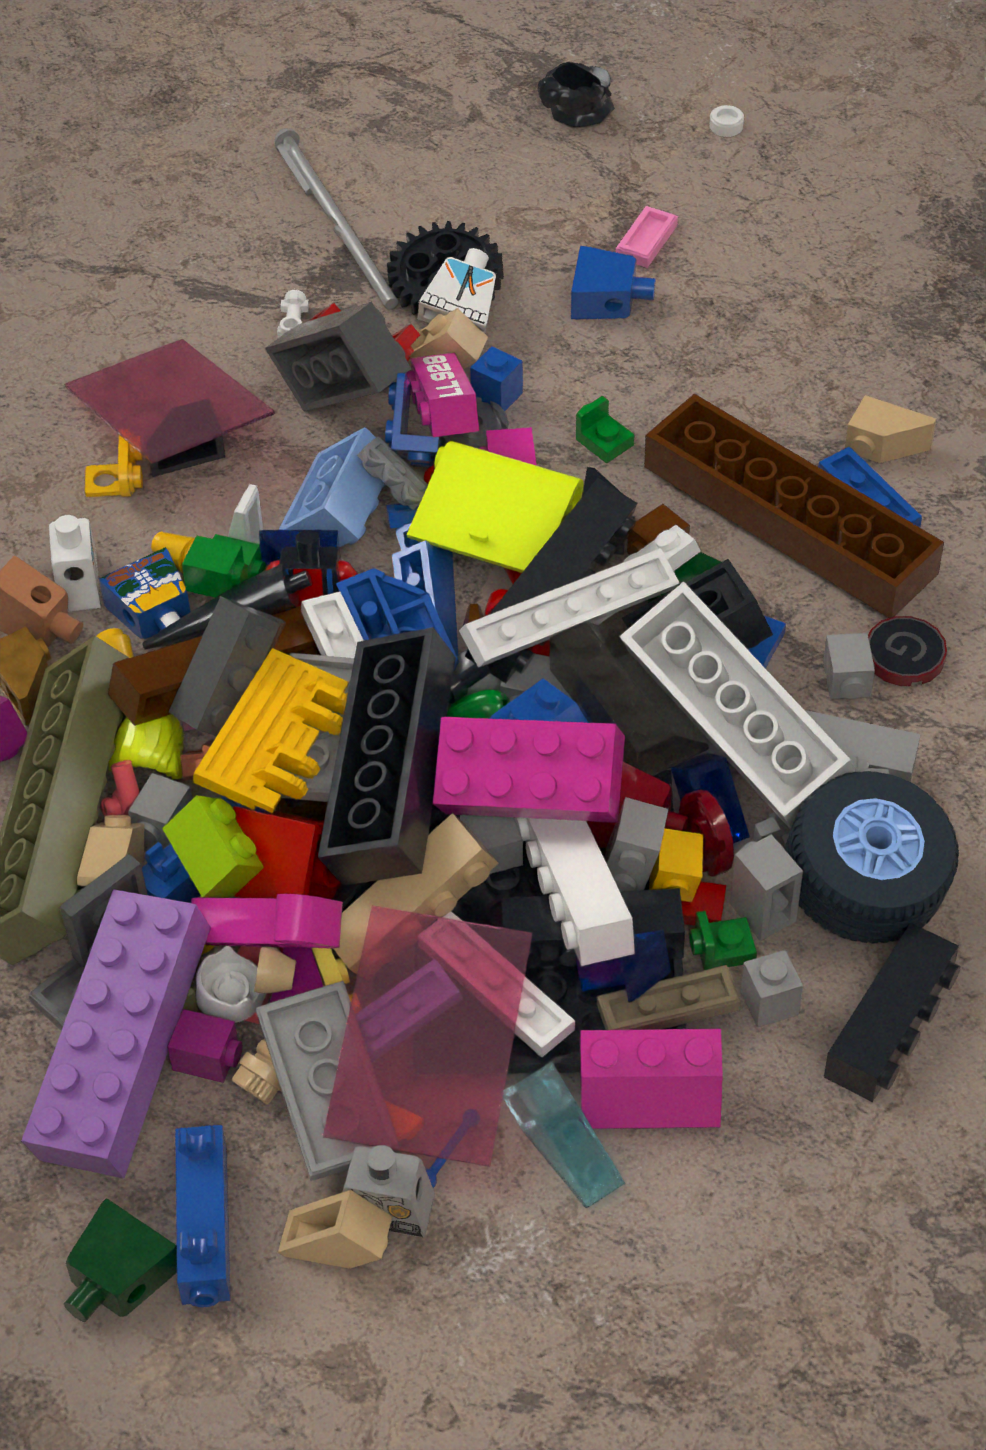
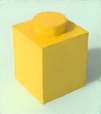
[649,828,703,902]

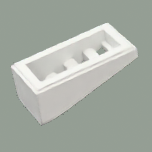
[228,484,265,548]

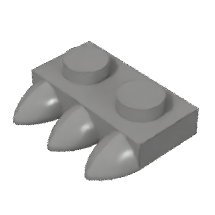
[357,436,428,510]

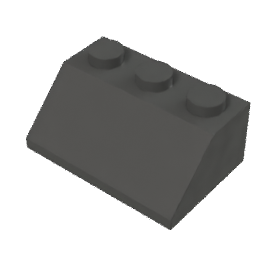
[169,596,286,736]

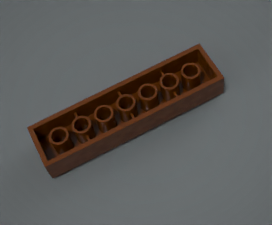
[644,393,944,618]

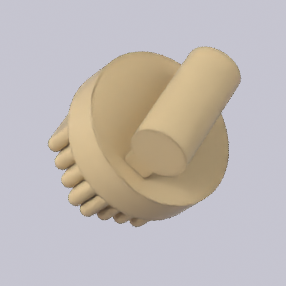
[232,1039,281,1105]

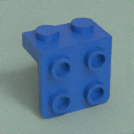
[385,373,443,468]

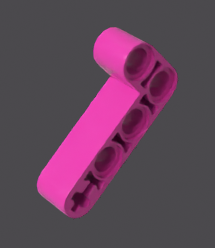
[191,894,343,948]

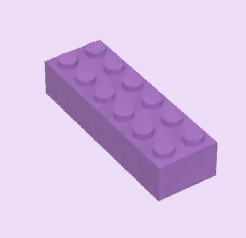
[21,889,211,1178]

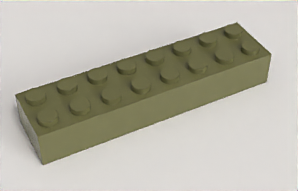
[0,635,129,965]

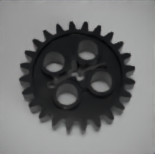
[387,221,504,315]

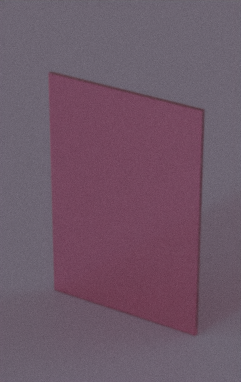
[64,339,275,463]
[323,905,532,1167]

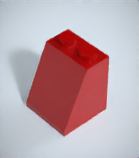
[233,806,341,899]

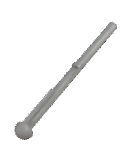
[274,128,398,309]

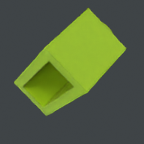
[162,795,264,898]

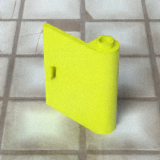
[406,441,584,573]

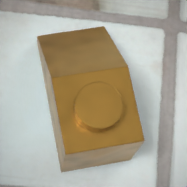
[0,627,51,725]

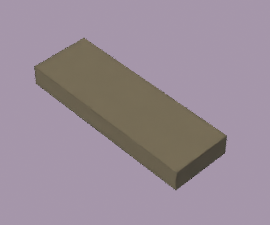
[597,965,741,1030]

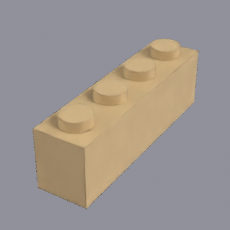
[333,813,499,982]

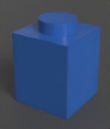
[470,346,523,411]

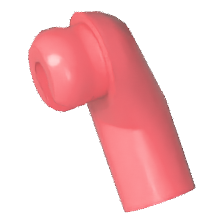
[101,760,140,817]

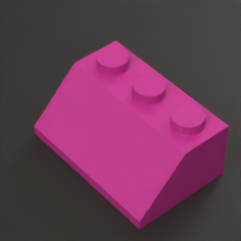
[580,1029,723,1129]

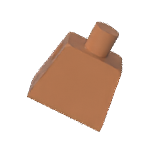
[0,555,83,647]

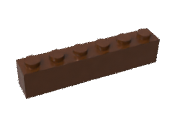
[108,606,321,726]

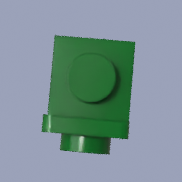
[576,396,635,463]
[688,911,757,970]

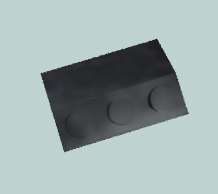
[622,559,773,649]

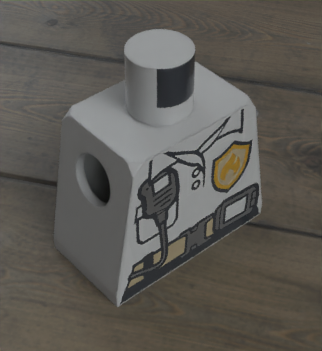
[343,1145,435,1238]

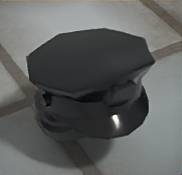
[537,62,615,128]

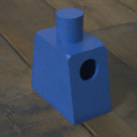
[571,246,656,320]

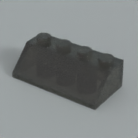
[550,621,709,776]

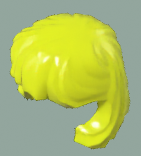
[108,714,184,780]

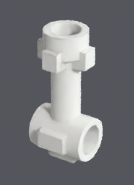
[277,290,309,338]

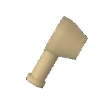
[254,947,296,994]

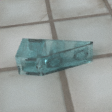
[499,1062,625,1208]

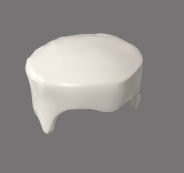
[196,946,266,1023]

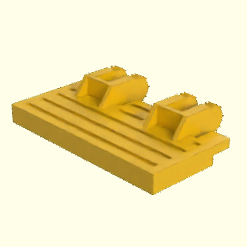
[193,648,349,813]

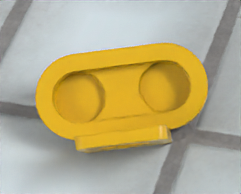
[85,431,144,497]

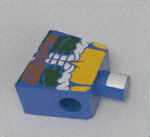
[99,547,191,639]

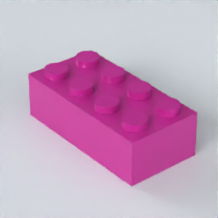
[433,717,625,823]

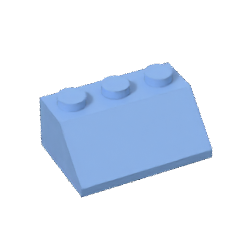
[277,427,385,548]

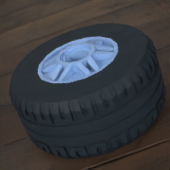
[785,771,959,944]

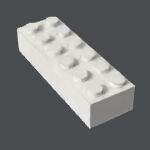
[619,581,856,830]

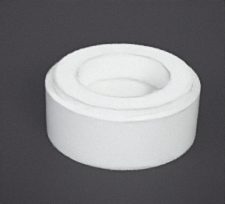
[709,105,744,137]

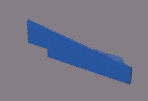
[392,522,458,656]

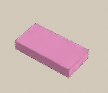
[616,206,678,268]

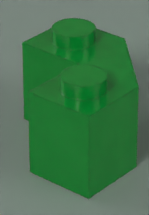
[182,534,266,598]

